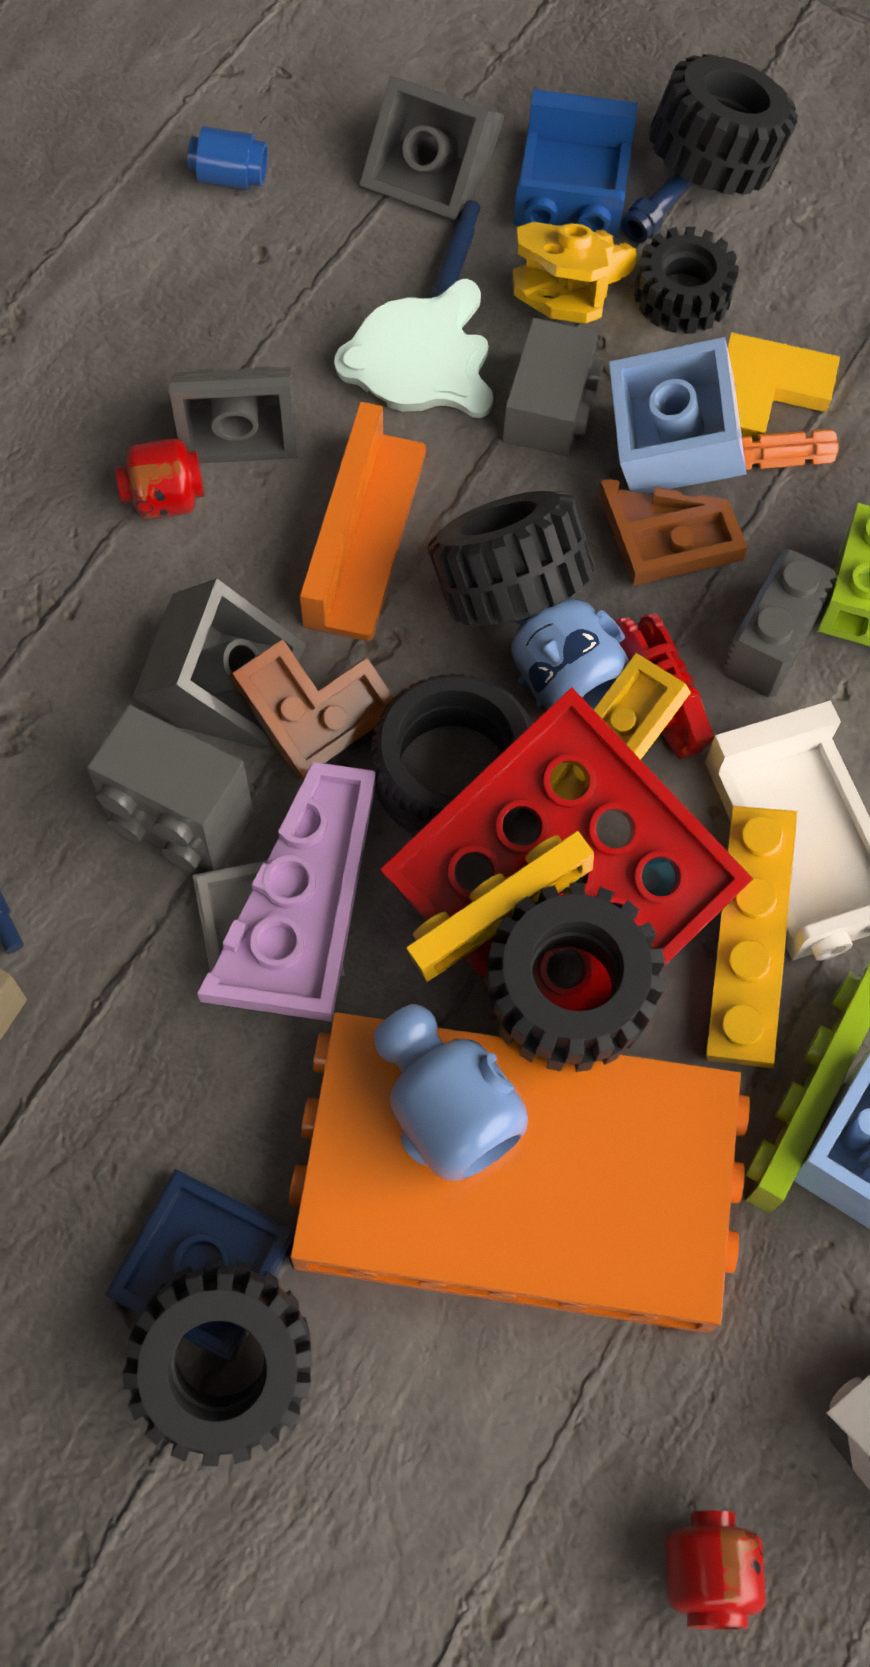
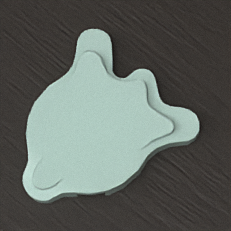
[335,279,494,418]

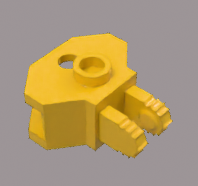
[512,222,638,324]

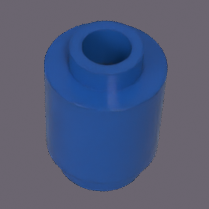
[188,126,268,190]

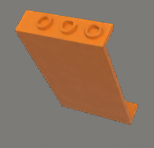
[289,1012,750,1334]

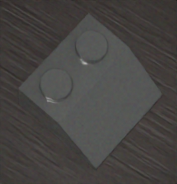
[359,76,505,220]
[169,366,297,463]
[132,578,306,749]

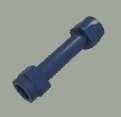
[621,172,697,243]

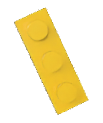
[550,653,691,800]
[406,831,594,982]

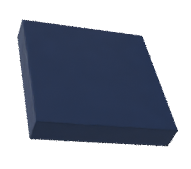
[105,1169,296,1363]

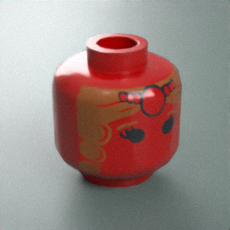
[116,438,204,520]
[665,1510,766,1630]

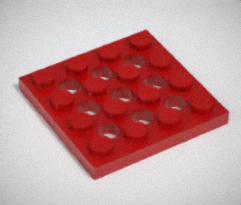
[379,687,753,1011]

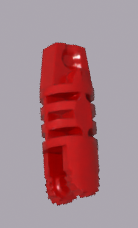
[614,613,715,759]

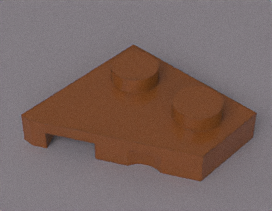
[598,479,748,586]

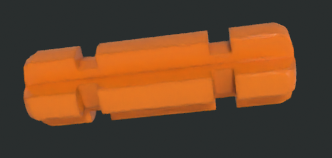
[742,429,838,470]

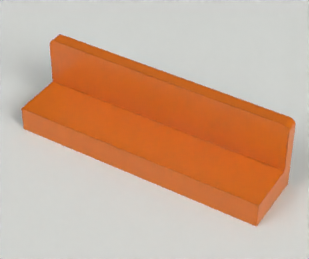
[300,402,426,641]

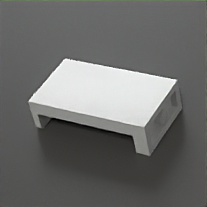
[705,700,870,961]

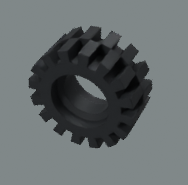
[634,226,739,334]

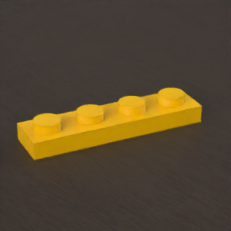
[706,806,798,1069]

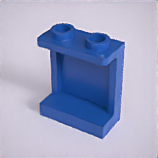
[513,89,638,238]

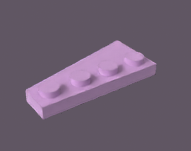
[197,762,376,1022]

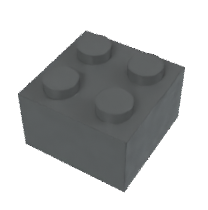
[87,705,254,872]

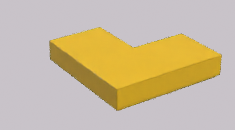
[727,332,840,441]

